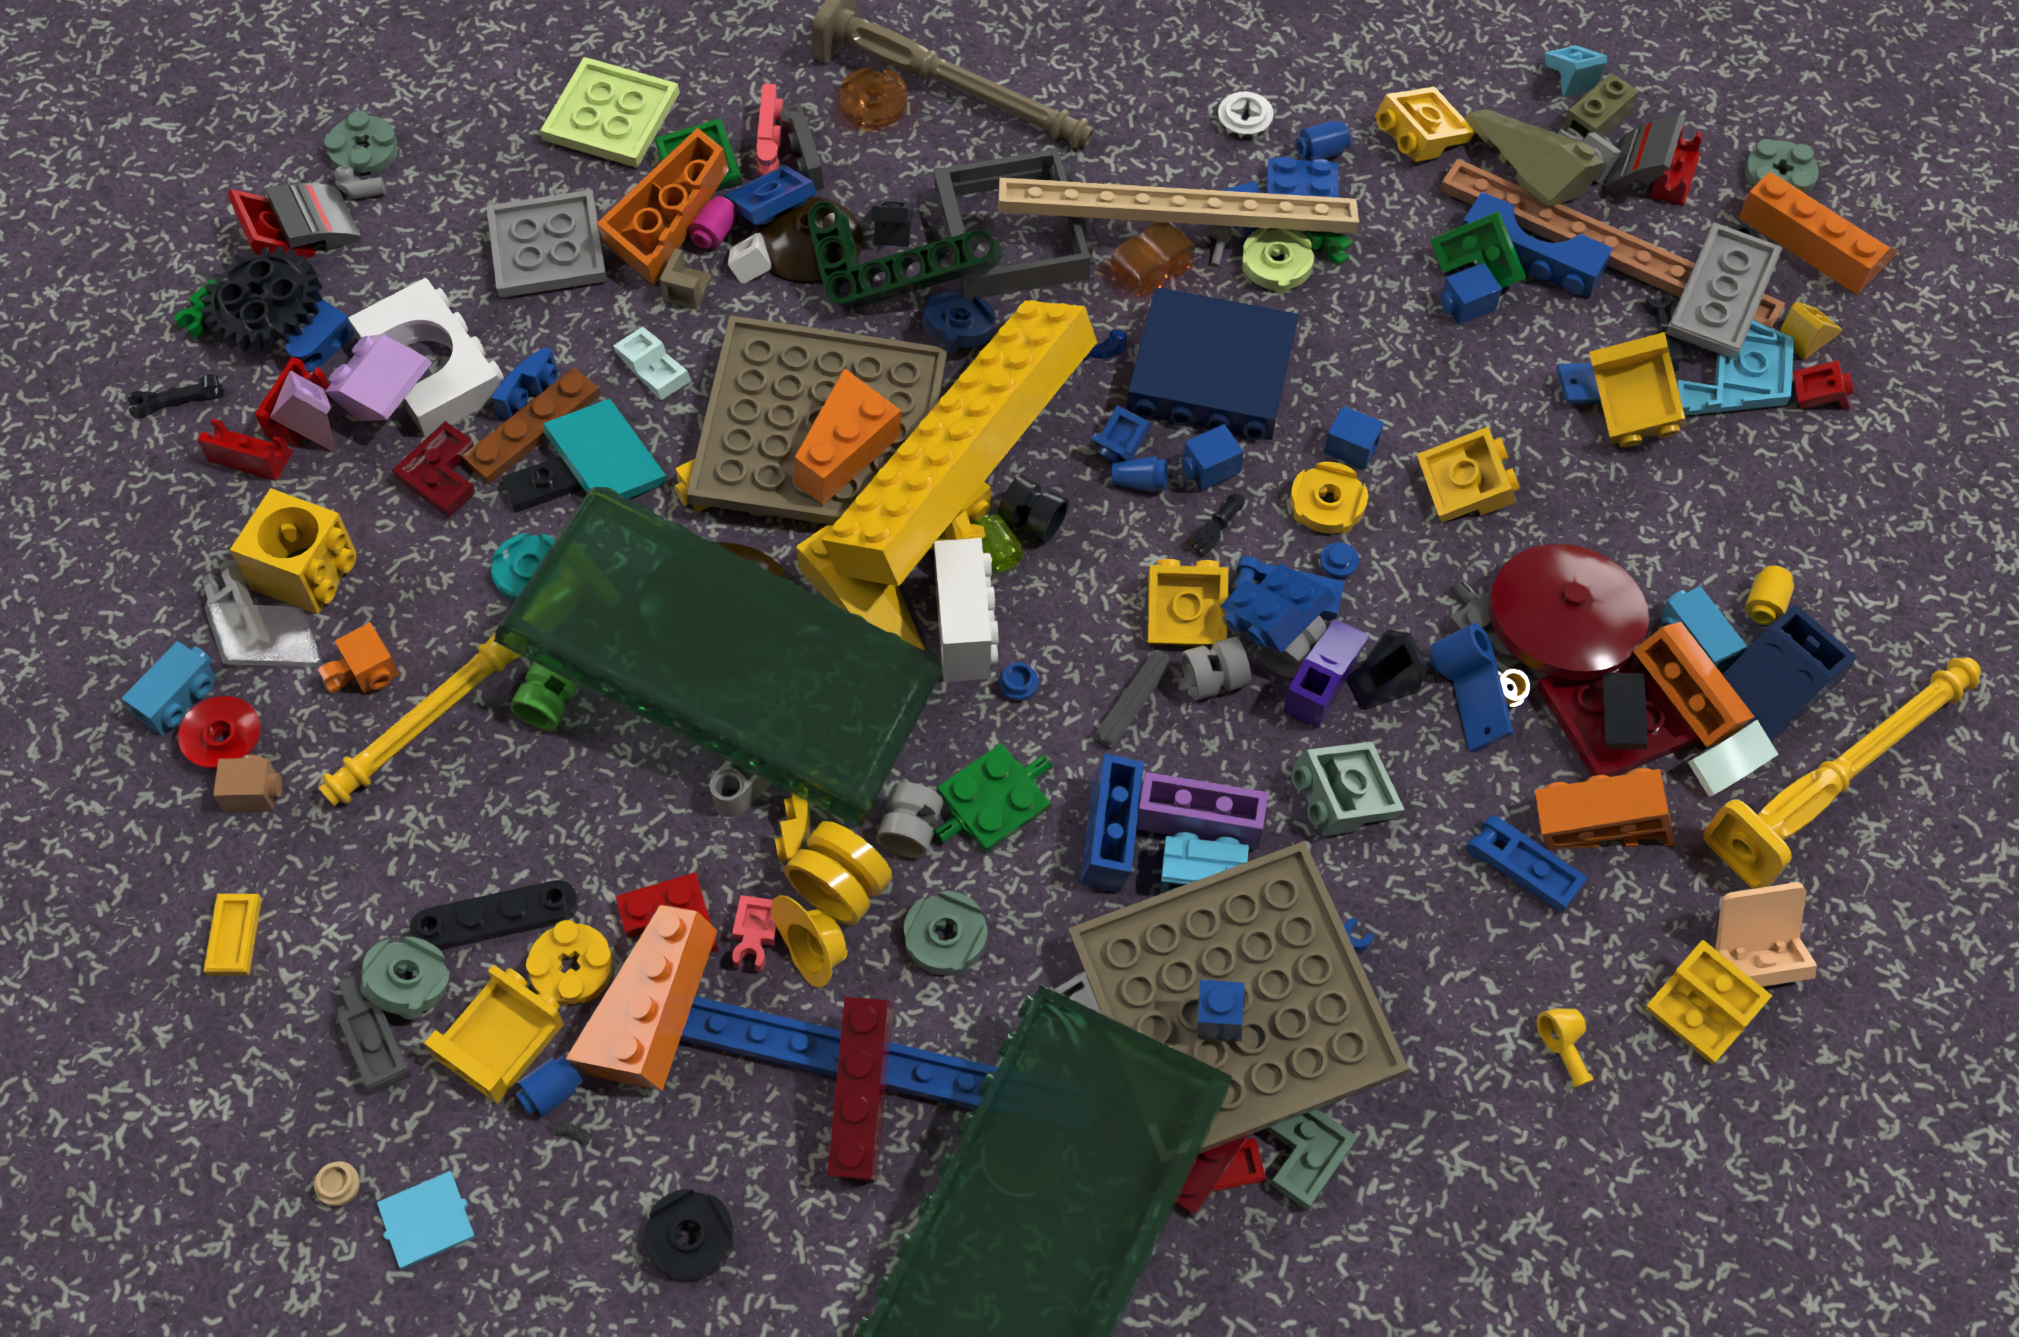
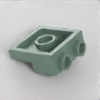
[1292,742,1405,836]

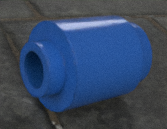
[1296,120,1351,161]
[515,1055,583,1117]

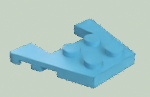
[1677,320,1794,415]

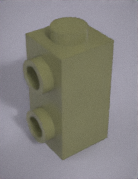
[1563,73,1639,138]

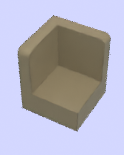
[660,248,712,310]

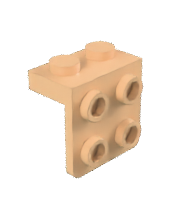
[1715,882,1817,987]

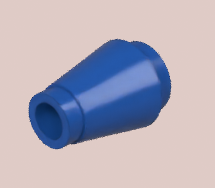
[1112,456,1168,493]

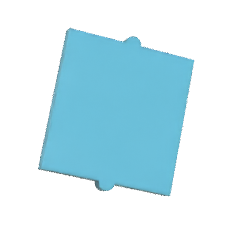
[377,1171,475,1270]

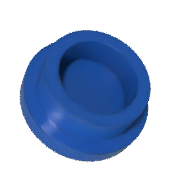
[1320,542,1359,579]
[999,662,1038,701]

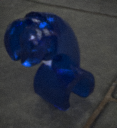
[1083,329,1127,360]

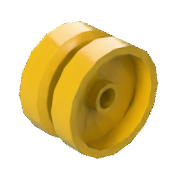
[784,821,893,926]

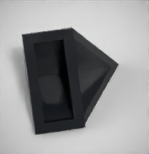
[1348,629,1427,710]

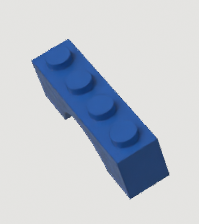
[1462,191,1613,299]

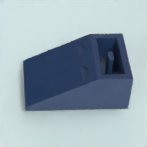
[1722,604,1857,742]

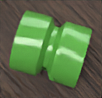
[509,656,582,731]

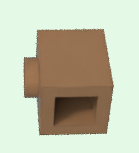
[213,755,282,813]

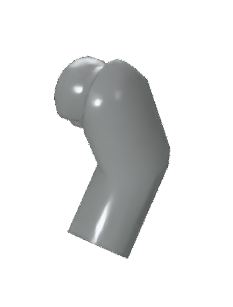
[334,166,386,199]

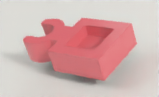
[732,895,778,972]

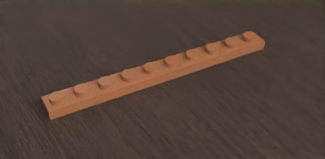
[1440,158,1785,328]

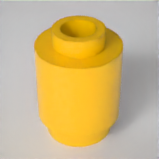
[1745,566,1794,625]

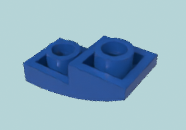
[491,347,558,421]

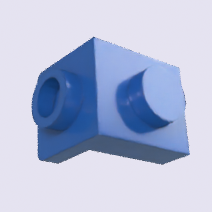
[1091,405,1152,463]

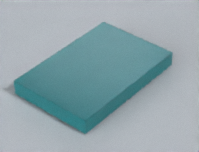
[543,399,666,510]

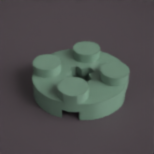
[324,111,398,176]
[1745,139,1819,194]
[904,891,988,976]
[360,937,449,1019]

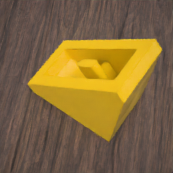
[1780,302,1843,360]

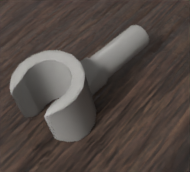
[1208,225,1232,267]

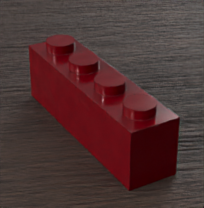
[827,997,894,1181]

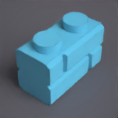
[1160,832,1249,894]

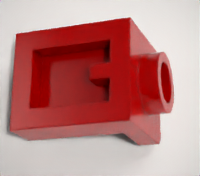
[1793,360,1855,410]

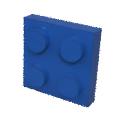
[1266,157,1339,198]
[724,165,817,225]

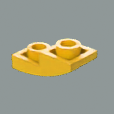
[775,779,810,863]

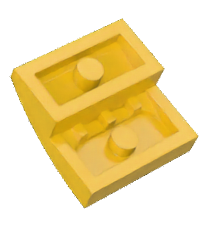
[1645,940,1773,1065]

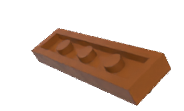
[462,367,601,485]

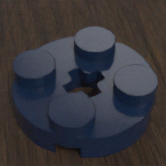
[922,291,996,352]

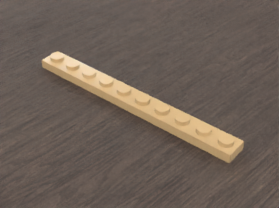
[998,178,1359,233]

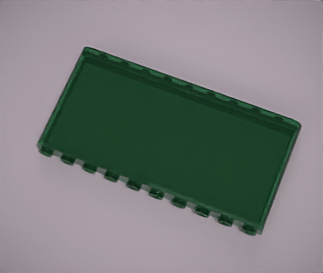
[494,487,943,829]
[854,984,1233,1337]

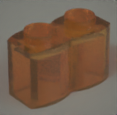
[1111,222,1195,297]

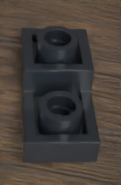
[1602,673,1648,750]

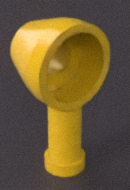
[1537,1008,1594,1089]

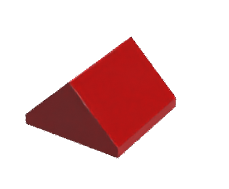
[227,189,316,259]

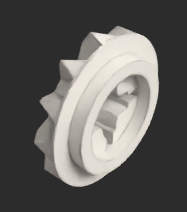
[1218,92,1273,139]

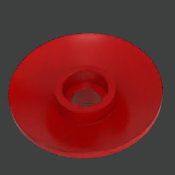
[178,696,261,769]

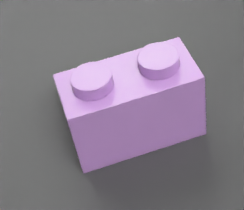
[325,334,432,421]

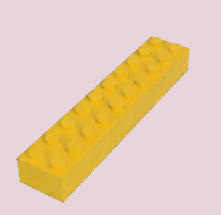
[821,300,1097,586]

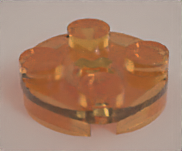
[839,67,908,132]

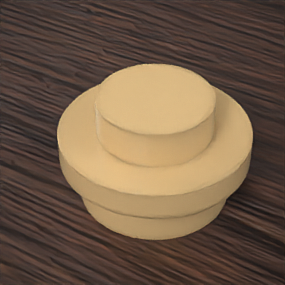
[314,1161,360,1207]

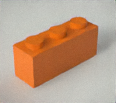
[1633,622,1755,747]

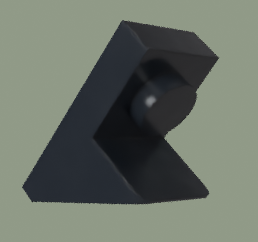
[871,201,914,247]

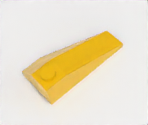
[796,525,925,673]

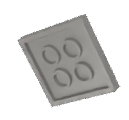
[486,190,607,298]

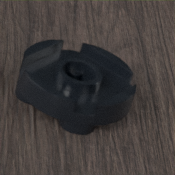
[643,1189,734,1283]

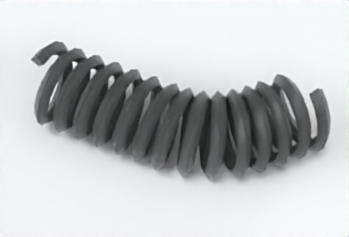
[550,1122,592,1145]

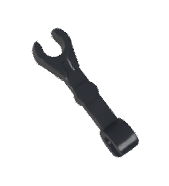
[1644,293,1683,371]
[127,374,224,418]

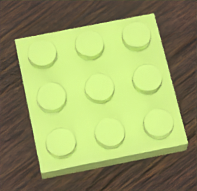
[540,57,680,168]

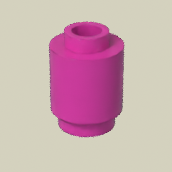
[688,196,737,249]

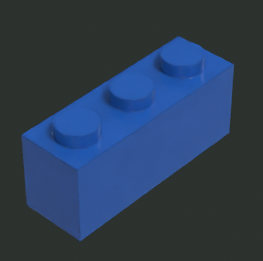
[1079,754,1144,892]

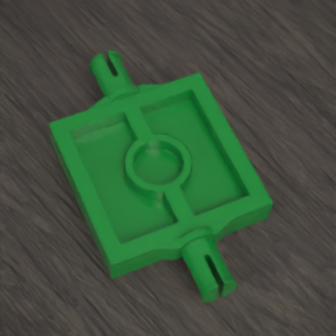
[933,743,1053,854]

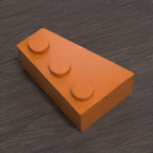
[795,368,901,505]
[1535,768,1675,850]

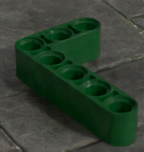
[808,201,1002,309]

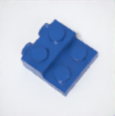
[1220,563,1336,653]

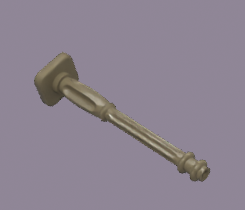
[812,0,1094,149]

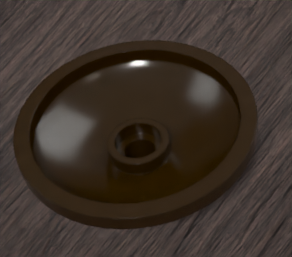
[756,197,862,284]

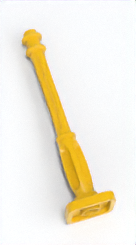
[318,541,622,806]
[1703,657,1981,889]

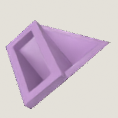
[270,371,337,453]

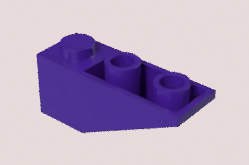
[1283,619,1370,729]

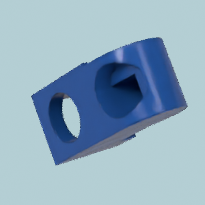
[285,300,354,373]

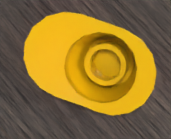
[771,895,847,988]

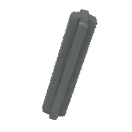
[1095,650,1171,749]

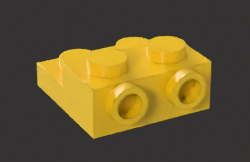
[1375,87,1475,162]
[1417,427,1520,523]
[1147,559,1228,647]

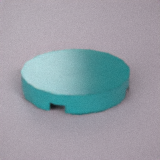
[491,533,563,604]

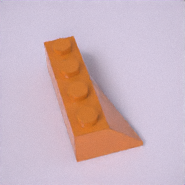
[1739,171,1899,295]

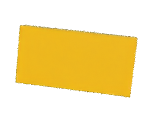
[204,894,262,976]

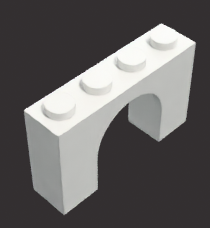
[348,278,504,438]

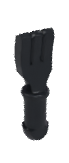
[1186,493,1245,558]

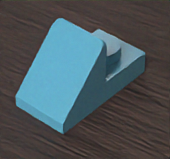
[1545,45,1607,98]

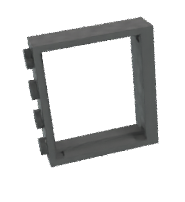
[934,149,1095,300]

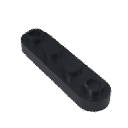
[410,880,579,950]

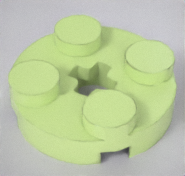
[1242,228,1314,293]

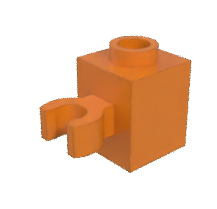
[317,622,399,694]

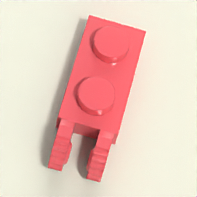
[756,83,783,177]

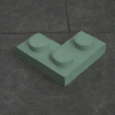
[1264,1109,1358,1211]

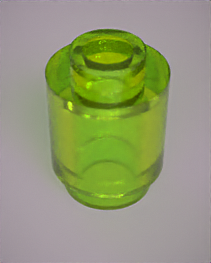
[974,515,1023,572]

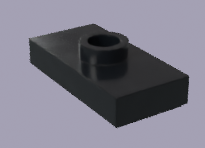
[502,456,583,513]

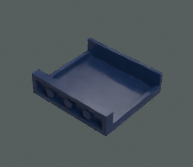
[1127,287,1299,440]

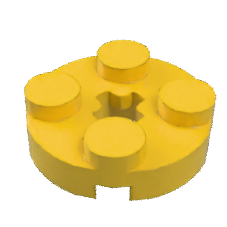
[1290,462,1368,534]
[526,920,613,1006]

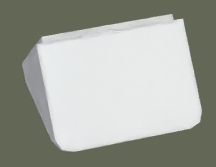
[728,233,771,283]

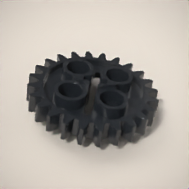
[201,246,323,352]

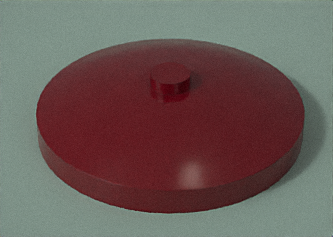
[1489,544,1649,680]

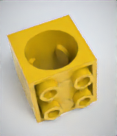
[230,488,357,614]

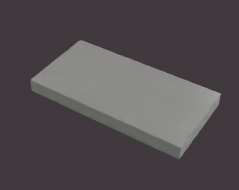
[1666,223,1783,360]

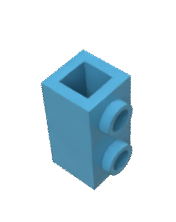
[1659,586,1747,673]
[121,641,217,736]

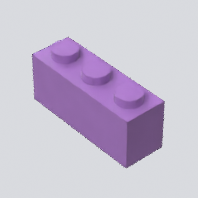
[1137,772,1268,850]

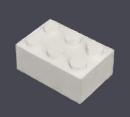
[934,538,999,682]

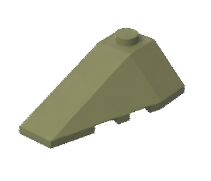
[1465,109,1605,207]

